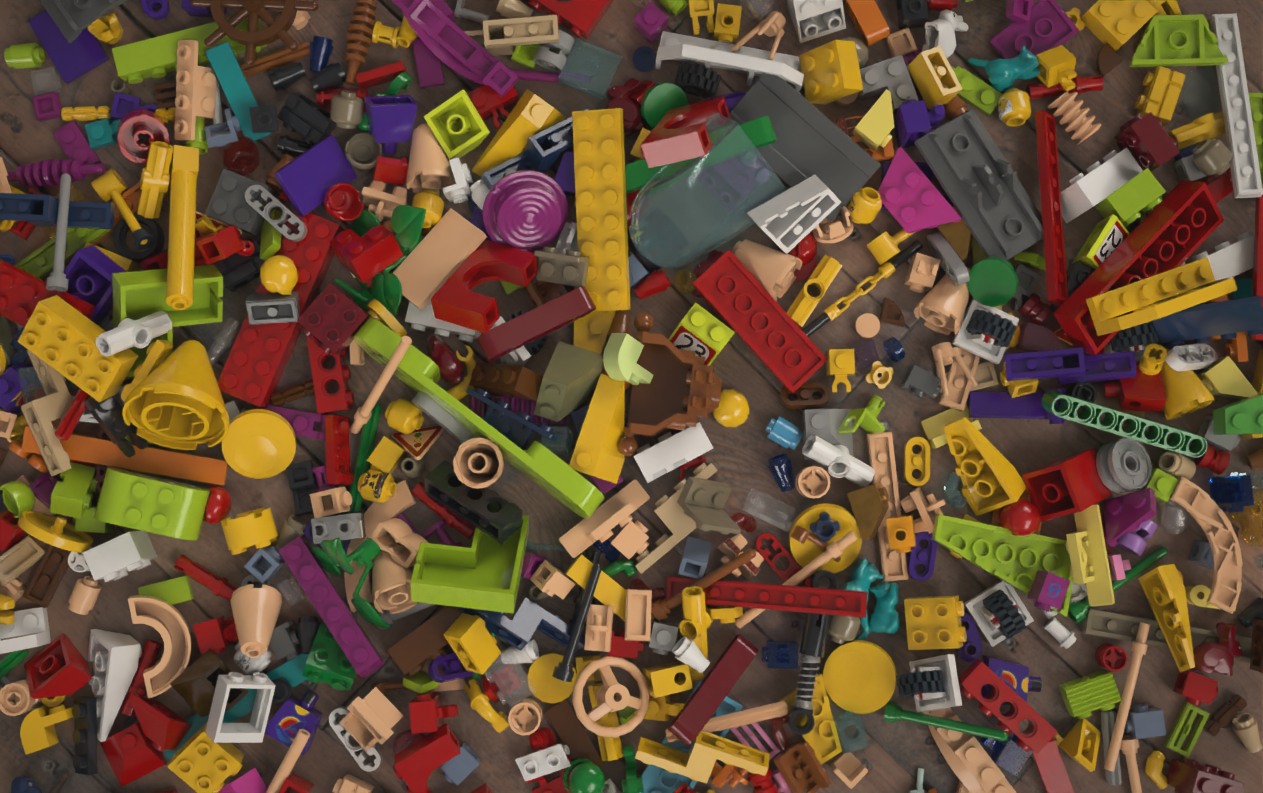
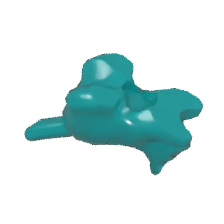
[968,46,1041,93]
[839,558,883,632]
[854,581,901,640]

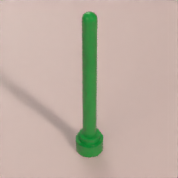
[1068,546,1168,623]
[884,701,1008,741]

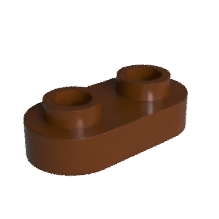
[780,382,830,410]

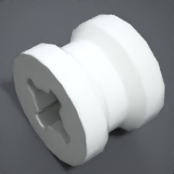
[68,547,92,572]

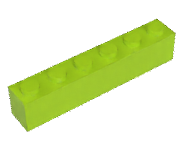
[112,17,267,84]

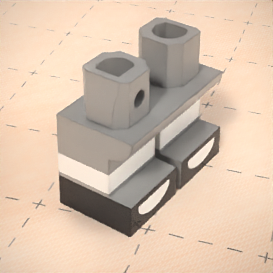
[311,513,366,544]

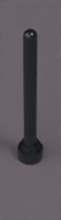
[552,563,602,682]

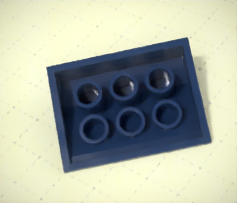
[1152,296,1263,347]

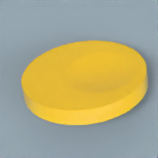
[222,409,296,479]
[789,503,862,574]
[18,511,93,553]
[823,640,897,714]

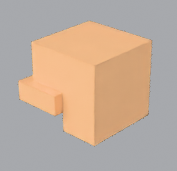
[339,687,403,752]

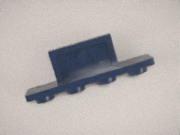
[466,387,558,450]

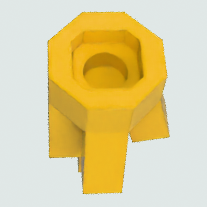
[87,13,123,45]

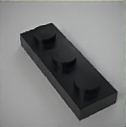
[72,696,98,775]

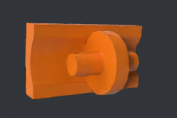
[710,761,749,788]

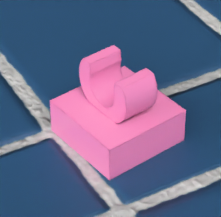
[1107,554,1131,581]

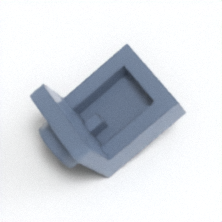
[204,108,241,148]

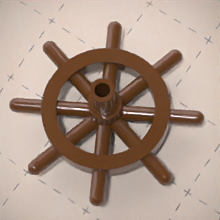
[190,0,319,66]

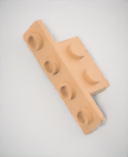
[174,40,217,140]
[559,479,650,558]

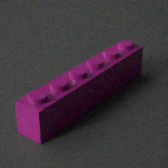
[278,536,385,678]

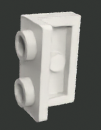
[442,157,473,204]

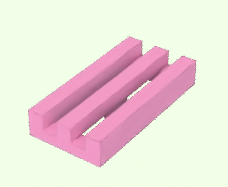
[730,722,780,760]

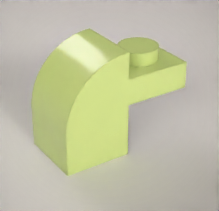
[603,333,654,385]

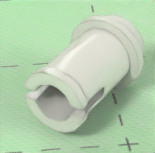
[1043,617,1077,649]

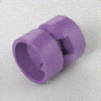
[1117,519,1158,557]

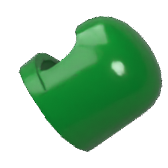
[562,758,605,793]

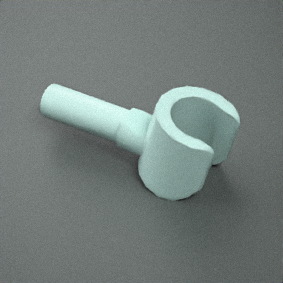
[909,768,924,793]

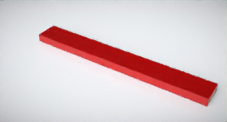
[1035,110,1068,306]
[666,576,867,618]

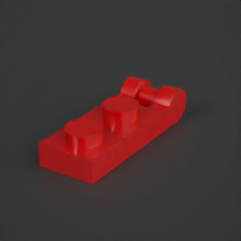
[325,415,354,486]

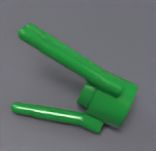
[317,270,374,313]

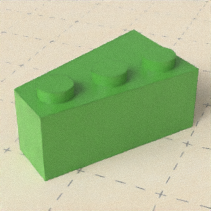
[1213,392,1263,435]

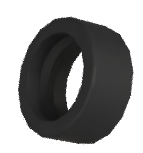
[113,214,165,262]

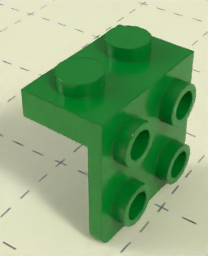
[302,621,357,691]

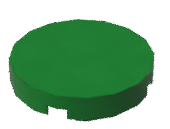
[640,82,688,129]
[967,257,1019,307]

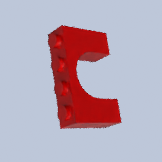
[526,0,614,40]
[640,96,731,168]
[431,240,538,333]
[393,724,492,793]

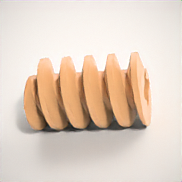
[1048,91,1101,145]

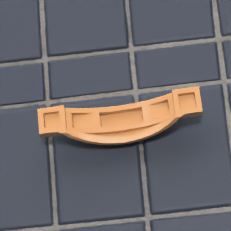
[922,708,1017,793]

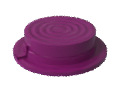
[482,170,568,252]

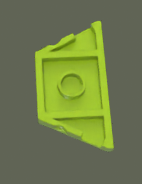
[1129,14,1228,67]

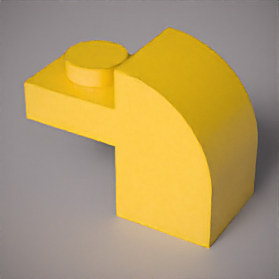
[20,704,73,755]

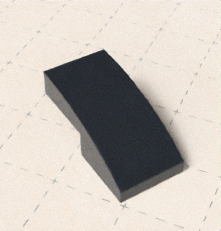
[287,460,318,516]

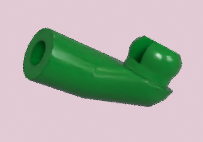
[602,560,637,578]

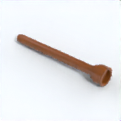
[651,549,756,622]

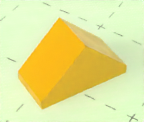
[1058,718,1101,772]

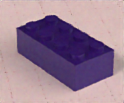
[64,245,126,326]

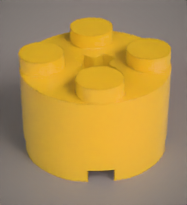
[221,507,278,555]

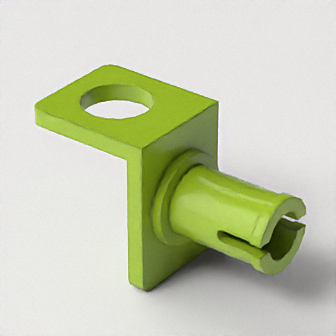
[837,395,886,434]

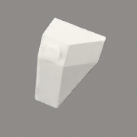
[88,629,142,742]

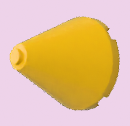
[122,340,230,450]

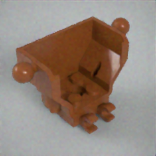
[618,312,722,456]

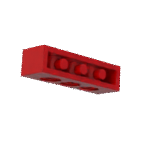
[306,335,354,414]
[958,658,1058,755]

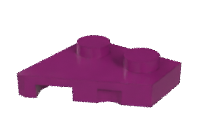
[1104,487,1156,547]

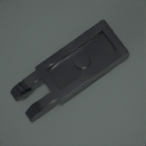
[84,396,148,458]

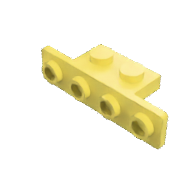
[1066,504,1115,606]

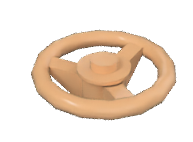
[572,656,650,738]

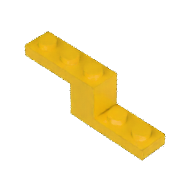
[635,730,770,784]

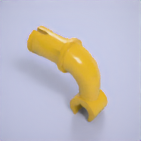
[446,345,477,401]
[463,679,510,733]

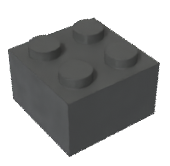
[205,169,276,237]

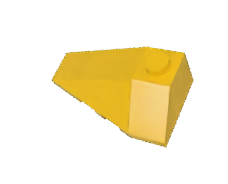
[472,89,566,177]

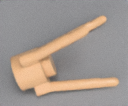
[731,11,786,60]
[931,342,978,397]

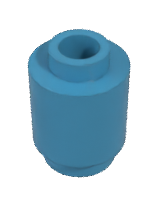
[765,416,804,450]

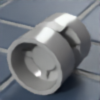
[533,30,575,73]

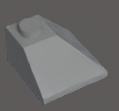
[802,409,853,460]

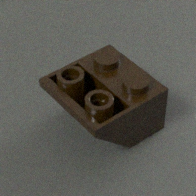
[170,649,249,717]

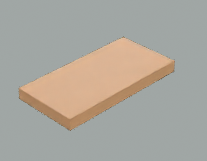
[393,208,487,311]

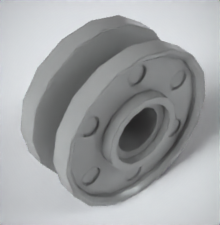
[1096,438,1152,493]

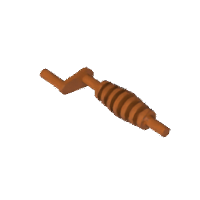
[345,0,377,86]

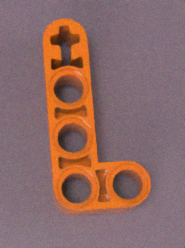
[842,0,890,47]

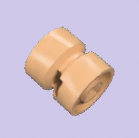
[794,466,831,499]
[0,678,42,716]
[508,697,543,735]

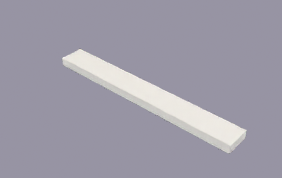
[1209,13,1263,198]

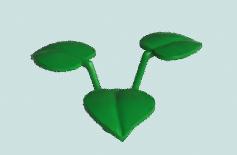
[352,205,426,316]
[309,537,391,628]

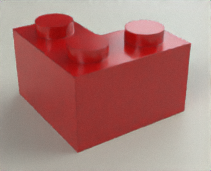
[329,224,404,283]

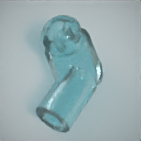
[943,472,966,509]

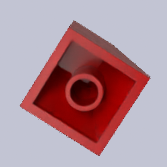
[24,633,92,699]
[129,693,192,752]
[100,722,167,787]

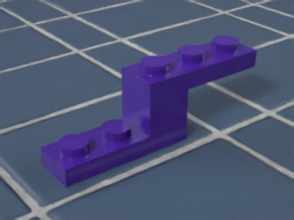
[1005,347,1137,384]

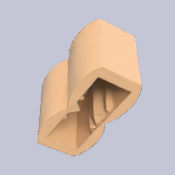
[371,518,428,568]

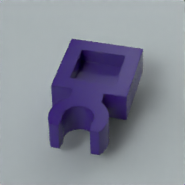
[110,92,157,120]

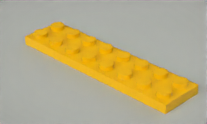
[572,108,631,311]

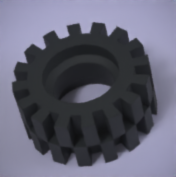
[674,63,721,98]

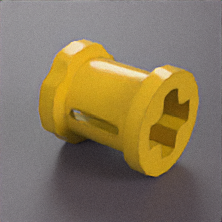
[372,21,400,49]
[1139,343,1167,375]

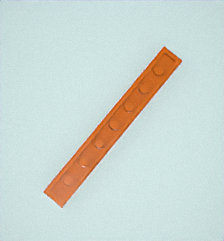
[21,425,229,486]

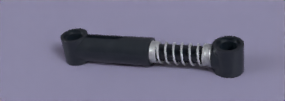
[787,570,838,735]

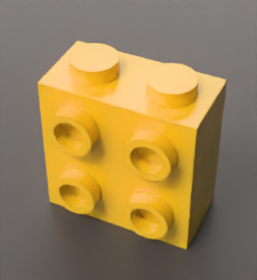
[904,595,967,650]
[167,722,244,793]

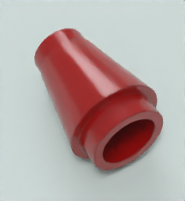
[633,268,671,300]

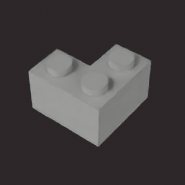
[858,55,919,115]

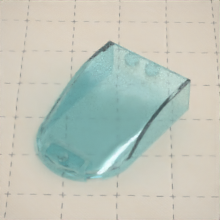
[629,113,787,268]

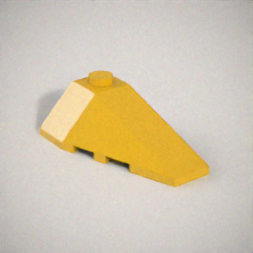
[569,374,625,484]
[943,417,1026,516]
[1138,564,1195,673]

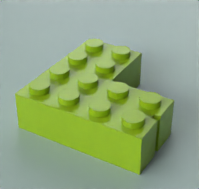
[112,265,223,377]
[410,515,529,614]

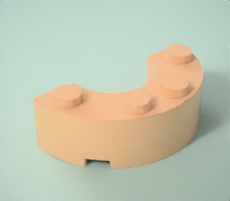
[128,595,191,699]

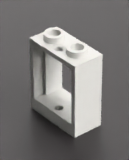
[205,672,276,743]

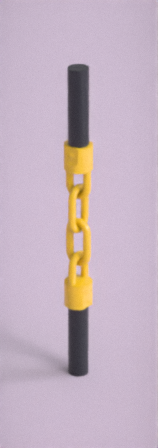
[802,240,923,337]

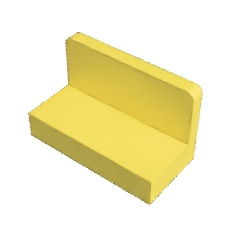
[920,404,982,449]

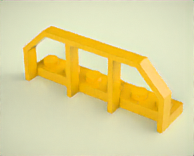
[1086,257,1237,336]

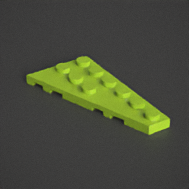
[931,514,1073,617]

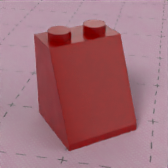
[1022,448,1112,522]

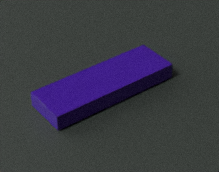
[968,392,1045,419]

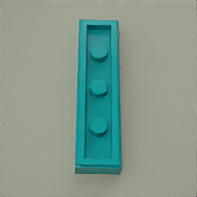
[205,42,272,144]

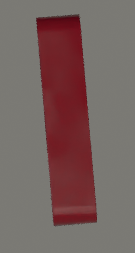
[477,286,596,361]
[668,634,759,746]

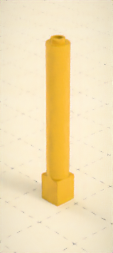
[166,145,199,310]

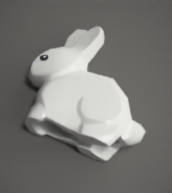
[922,9,969,58]

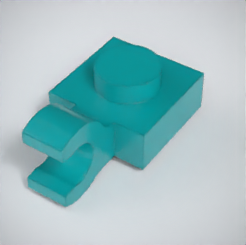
[85,118,121,150]

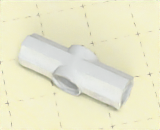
[96,311,172,357]
[802,435,875,487]

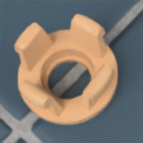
[813,206,854,243]

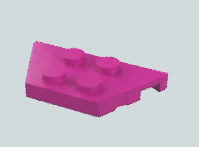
[878,147,961,234]

